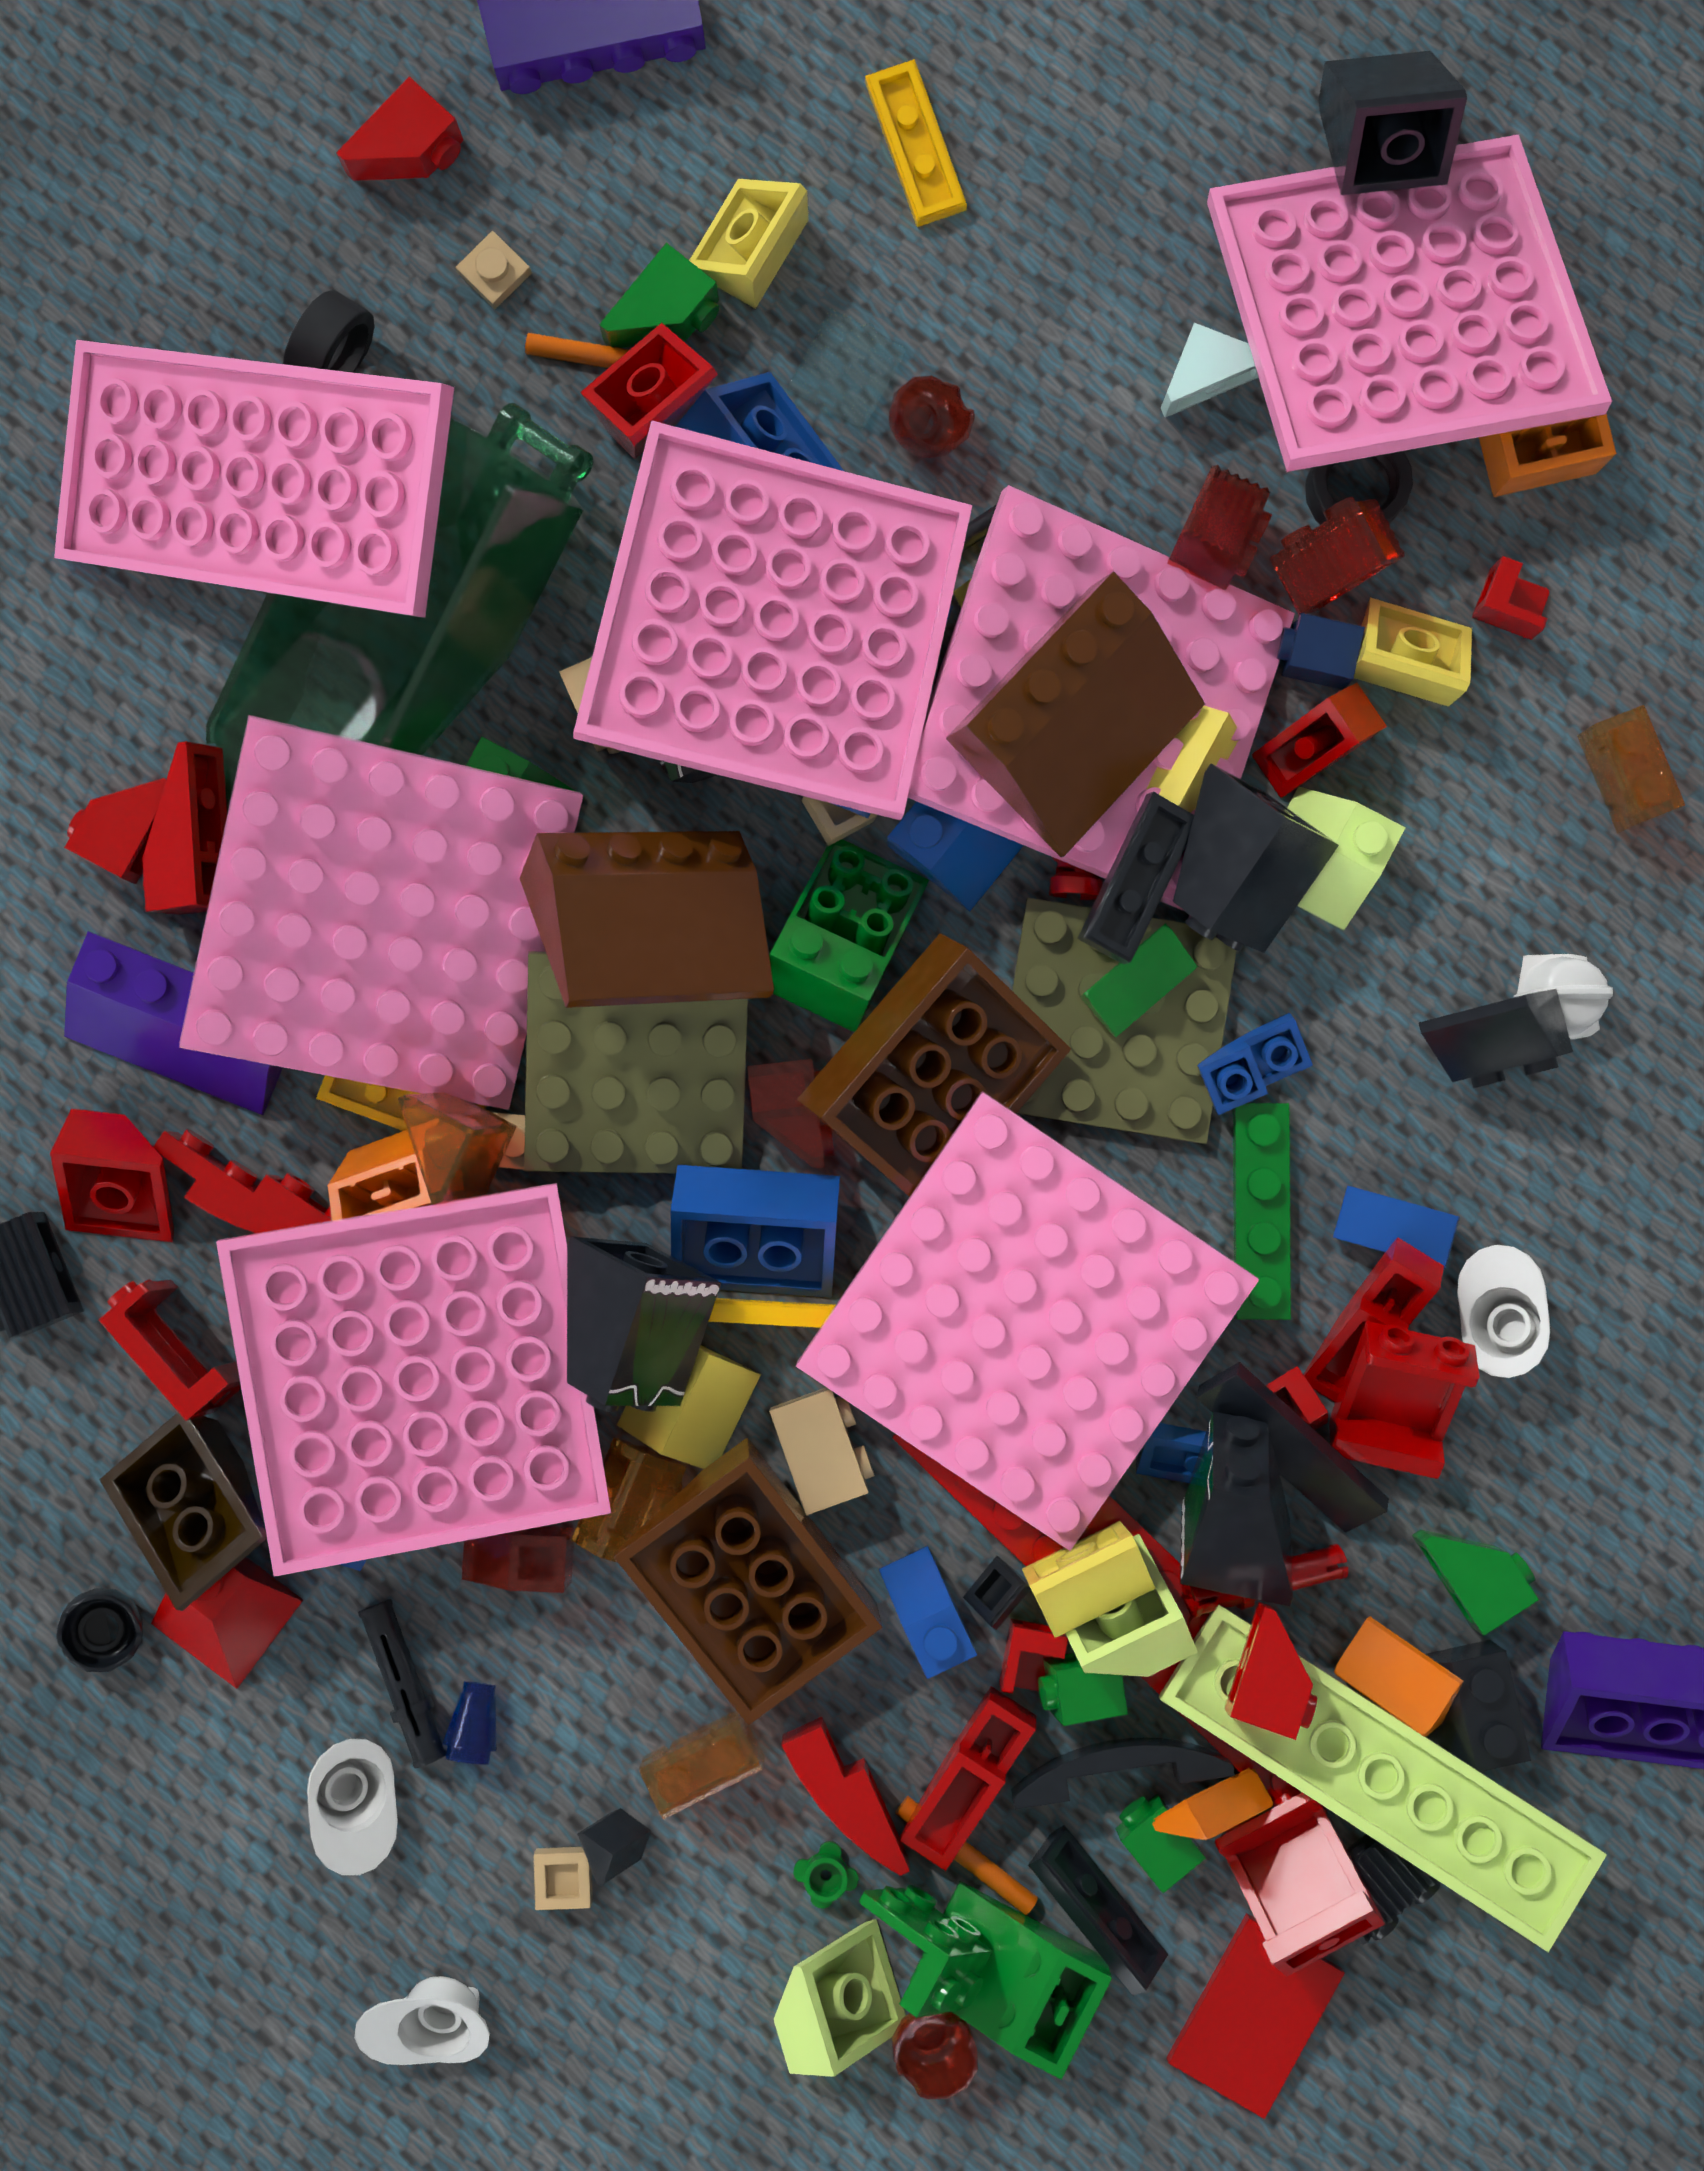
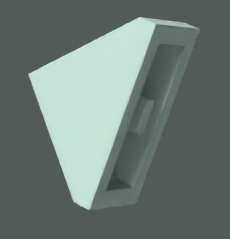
[1161,323,1259,418]

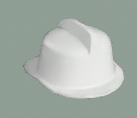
[1514,954,1613,1039]
[1457,1245,1550,1378]
[307,1739,398,1875]
[354,1976,490,2065]

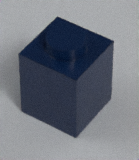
[1277,613,1365,690]

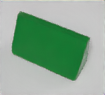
[1080,923,1198,1038]

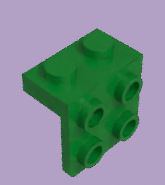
[859,1885,993,2018]

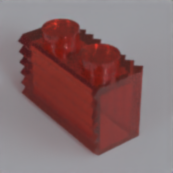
[1167,465,1272,590]
[1270,497,1405,615]

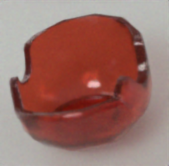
[888,375,975,458]
[892,2012,978,2099]

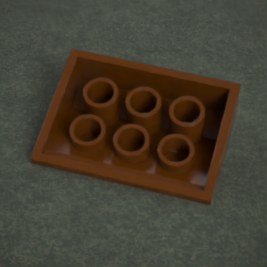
[946,571,1205,857]
[519,831,774,1008]
[797,933,1071,1197]
[614,1438,883,1726]

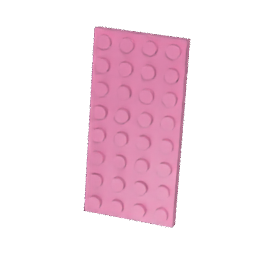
[54,340,454,618]

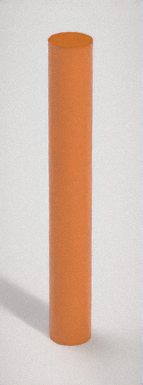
[525,333,629,368]
[895,1795,1038,1915]

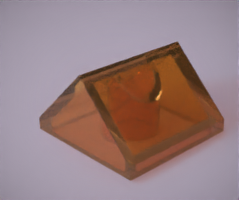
[398,1092,517,1205]

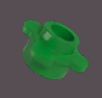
[793,1841,858,1909]

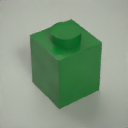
[1038,1653,1128,1726]
[1115,1794,1206,1894]

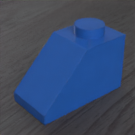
[879,1546,977,1679]

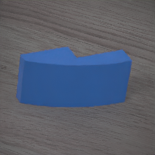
[1197,1013,1313,1115]
[1333,1185,1460,1269]

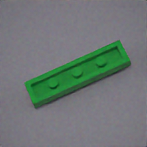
[1233,1103,1291,1320]

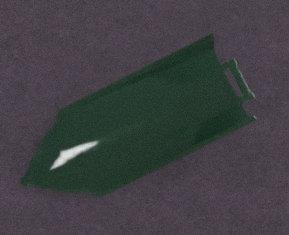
[206,403,593,815]

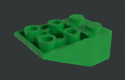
[769,839,929,1032]
[910,1881,1112,2080]

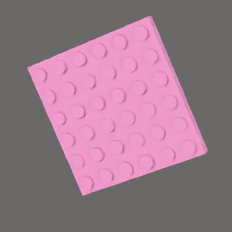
[1207,134,1612,472]
[573,420,972,820]
[908,485,1295,911]
[179,715,583,1110]
[796,1091,1259,1551]
[216,1183,611,1577]

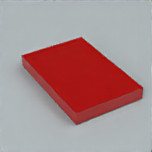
[1166,1913,1345,2119]

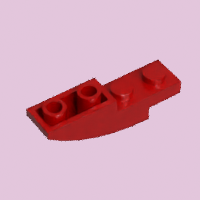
[153,1129,332,1233]

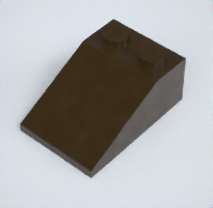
[99,1412,267,1611]

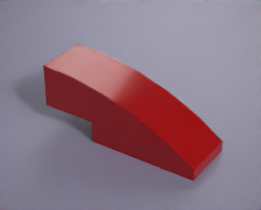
[1303,1237,1444,1402]
[899,1686,1036,1871]
[781,1717,910,1876]

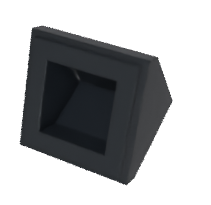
[963,1556,1031,1630]
[577,1808,651,1886]

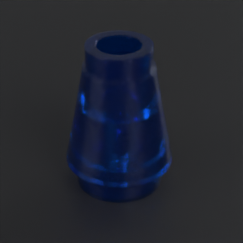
[442,1681,497,1765]

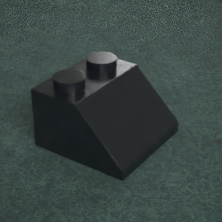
[1419,989,1573,1088]
[1425,1640,1531,1772]

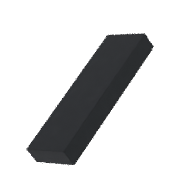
[1077,792,1194,965]
[1028,1825,1168,1996]

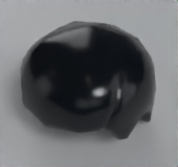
[56,1588,143,1672]

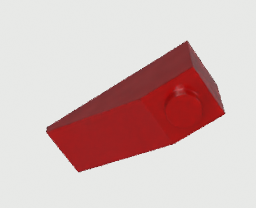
[142,741,227,915]

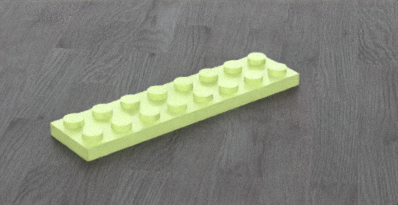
[1159,1604,1607,1953]

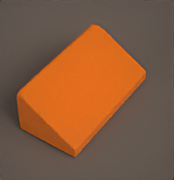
[1334,1616,1464,1737]
[1152,1768,1273,1840]

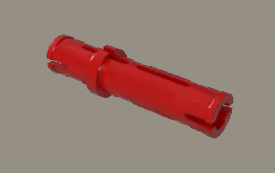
[1183,1544,1349,1618]

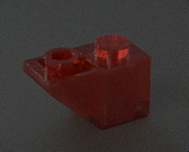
[747,1059,835,1169]
[462,1527,574,1593]

